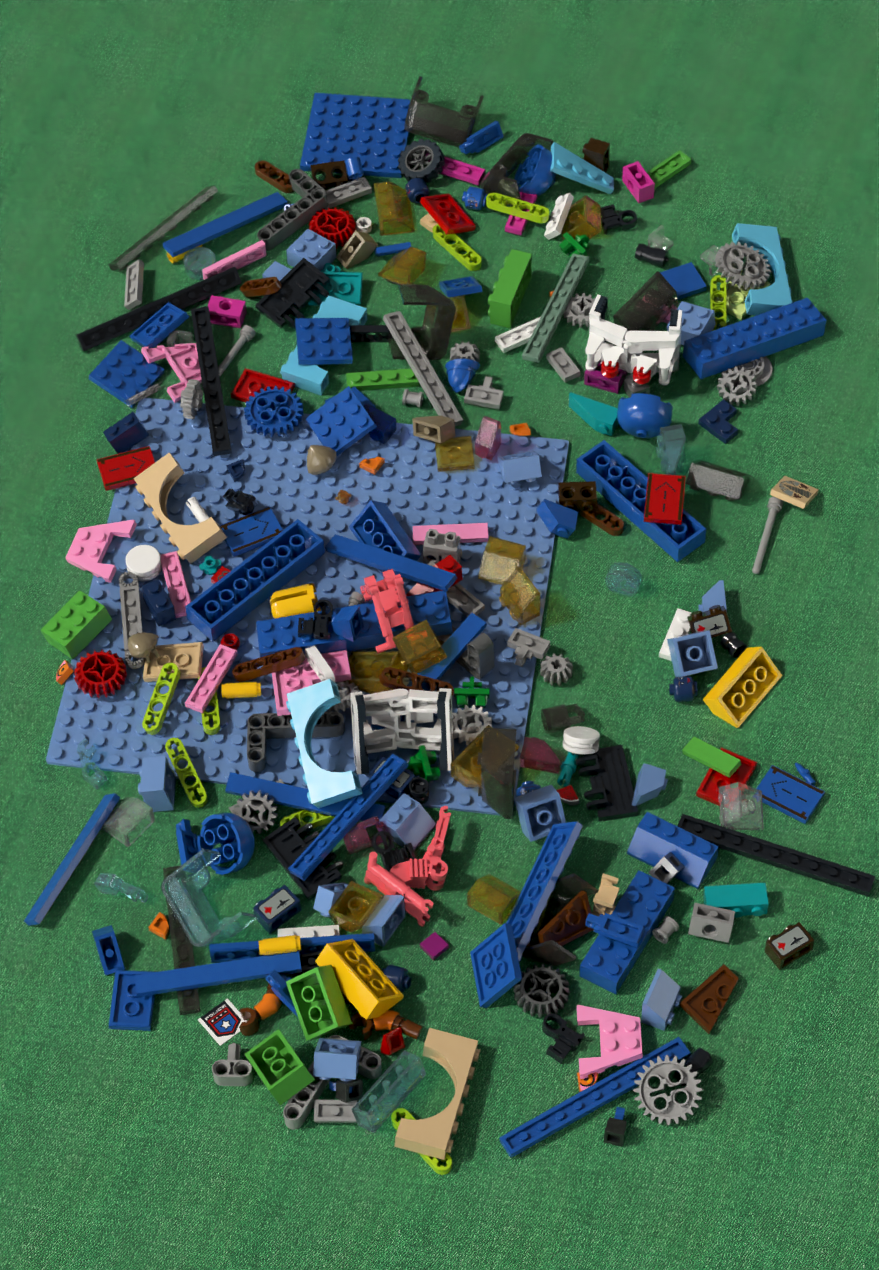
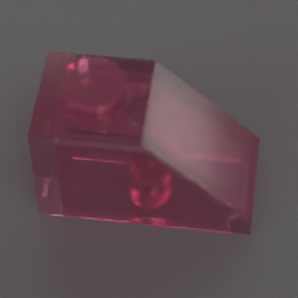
[475,416,501,460]
[520,737,560,774]

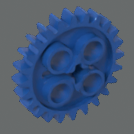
[244,386,304,437]

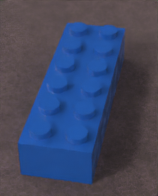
[580,870,675,994]

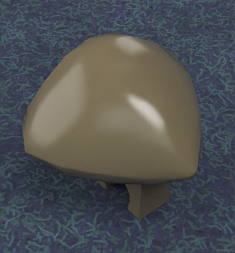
[307,445,337,475]
[127,632,159,663]

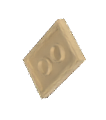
[143,642,204,682]

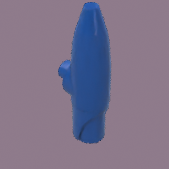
[795,762,816,786]

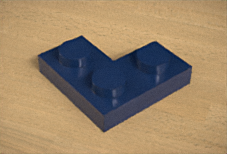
[698,399,738,444]

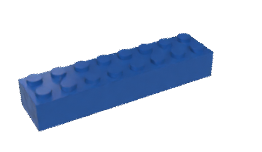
[683,298,826,379]
[576,440,706,562]
[185,519,325,642]

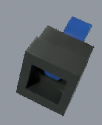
[329,1078,363,1103]
[604,1107,627,1147]

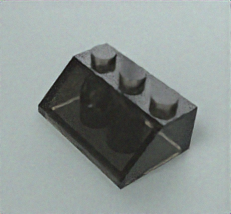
[686,459,751,502]

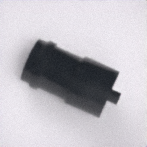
[635,244,670,268]
[674,1048,713,1087]

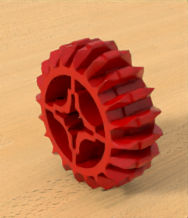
[309,207,356,249]
[74,649,127,698]

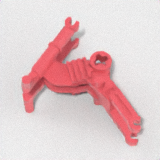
[360,569,428,654]
[364,806,451,927]

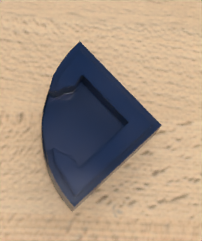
[226,459,245,482]

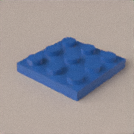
[295,318,353,365]
[88,340,164,408]
[305,386,377,456]
[470,923,522,1008]

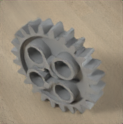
[714,242,771,290]
[633,1055,703,1125]

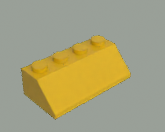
[703,647,783,728]
[315,939,404,1020]

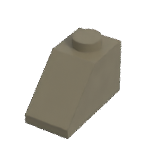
[336,230,378,269]
[412,415,455,443]

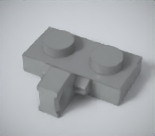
[464,376,504,409]
[507,628,551,667]

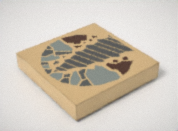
[770,476,819,509]

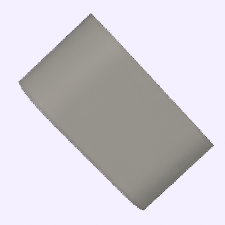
[212,1043,253,1086]

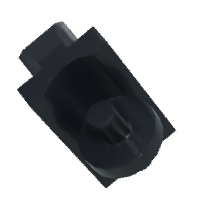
[223,488,256,515]

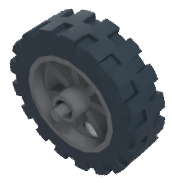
[398,139,445,183]

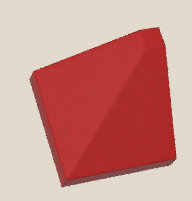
[380,1027,405,1055]

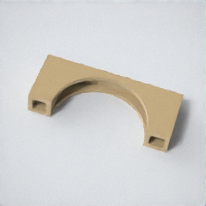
[134,452,227,564]
[394,1028,480,1160]

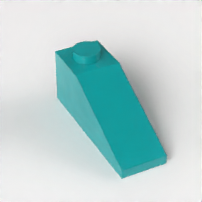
[569,392,619,436]

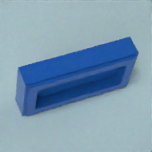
[375,242,411,257]

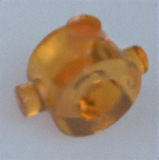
[335,490,351,504]

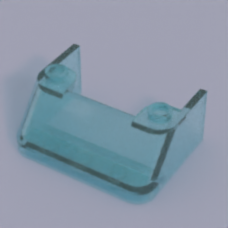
[161,848,257,948]

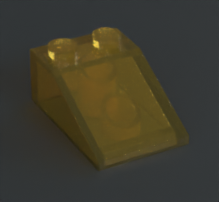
[343,651,409,694]

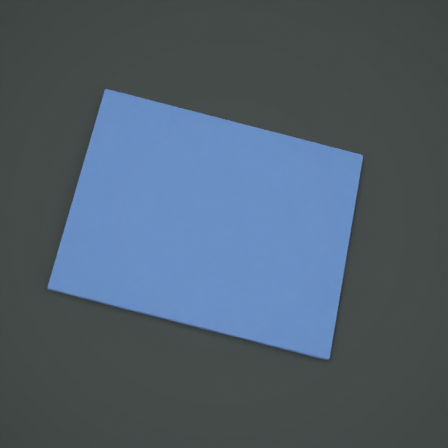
[46,398,569,817]

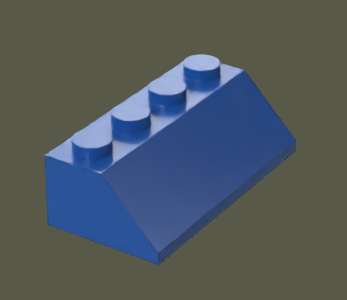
[349,500,422,576]
[627,812,718,889]

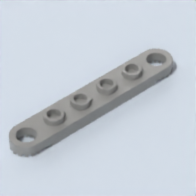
[119,571,145,669]

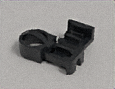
[599,204,637,235]
[298,600,333,640]
[371,831,416,872]
[542,1014,584,1064]

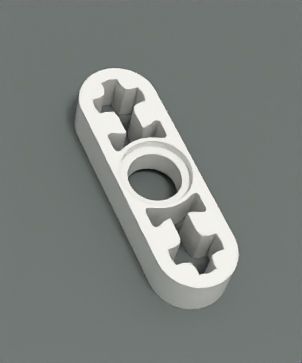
[305,646,335,682]

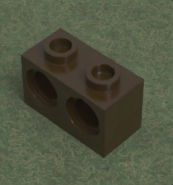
[310,160,348,190]
[558,481,597,511]

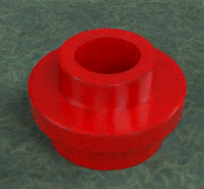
[221,633,240,650]

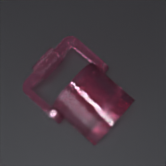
[343,817,387,855]

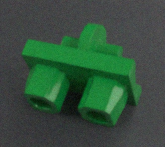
[559,232,590,259]
[454,676,490,708]
[406,745,441,783]

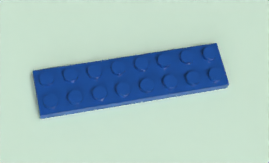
[506,821,583,962]

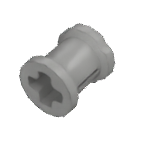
[402,389,424,408]
[652,916,679,944]

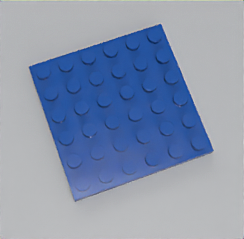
[300,93,414,178]

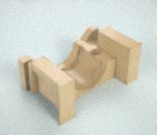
[592,873,620,916]

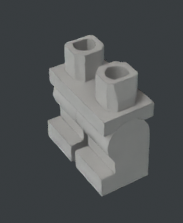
[423,529,462,564]

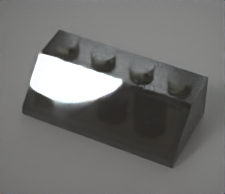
[613,271,679,331]

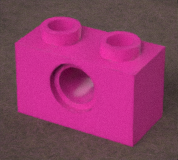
[622,161,655,203]
[208,295,247,328]

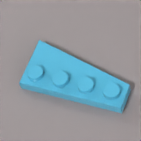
[550,142,614,195]

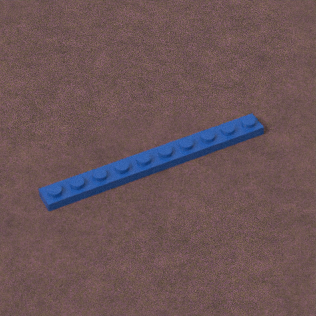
[499,1037,691,1158]

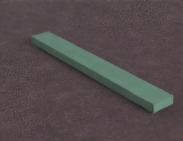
[522,254,590,363]

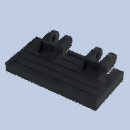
[255,258,330,329]
[576,745,638,822]
[262,817,344,900]

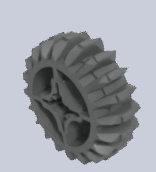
[514,963,570,1018]

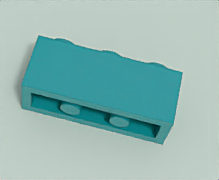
[703,883,768,918]

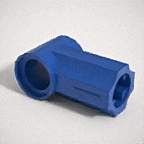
[345,157,364,182]

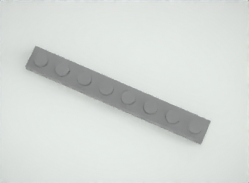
[383,311,463,426]

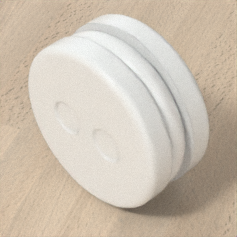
[126,545,162,581]
[562,726,600,755]

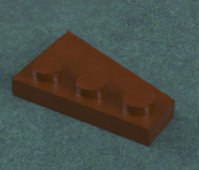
[538,891,594,954]
[679,964,739,1034]

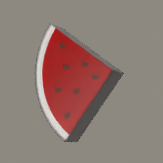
[556,785,579,805]

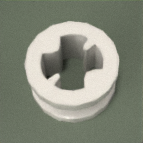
[356,217,372,234]

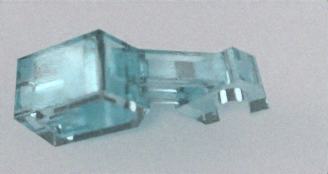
[77,738,108,790]
[94,873,149,903]

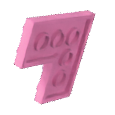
[272,650,351,716]

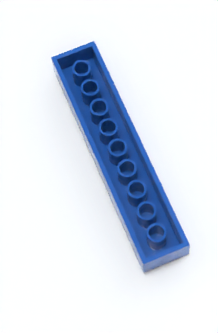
[256,591,453,657]

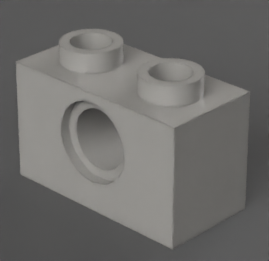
[688,903,735,943]

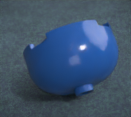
[513,144,556,197]
[617,393,673,438]
[197,813,255,875]

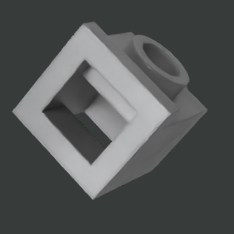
[624,374,650,398]
[648,852,685,884]

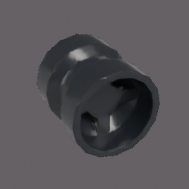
[720,631,747,658]
[409,777,429,804]

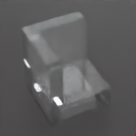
[647,225,674,251]
[700,245,720,276]
[167,329,194,347]

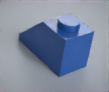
[536,499,578,539]
[332,605,364,642]
[92,925,125,975]

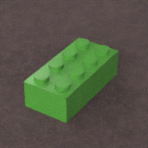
[488,249,532,328]

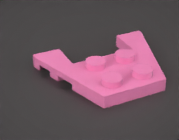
[141,343,202,403]
[65,520,137,583]
[577,1005,643,1079]

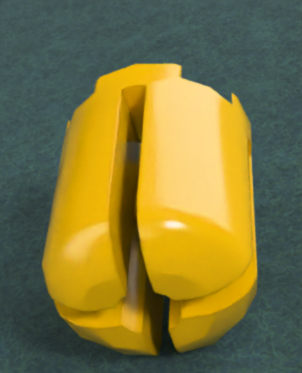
[270,583,321,619]

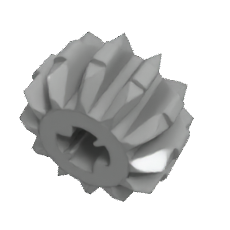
[450,341,480,363]
[540,653,573,686]

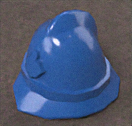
[445,359,480,393]

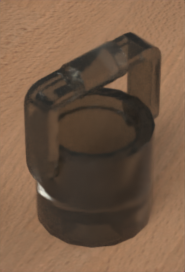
[540,704,585,734]

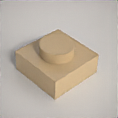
[420,213,437,233]

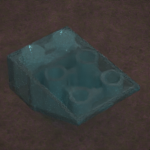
[656,424,686,476]

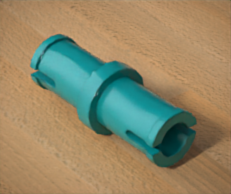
[557,752,580,787]

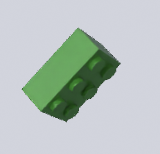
[40,590,112,659]
[286,965,352,1041]
[245,1029,315,1105]

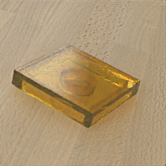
[435,436,475,472]

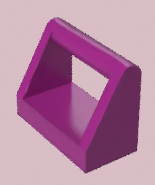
[584,362,628,394]

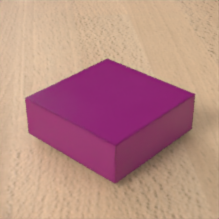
[420,932,449,961]

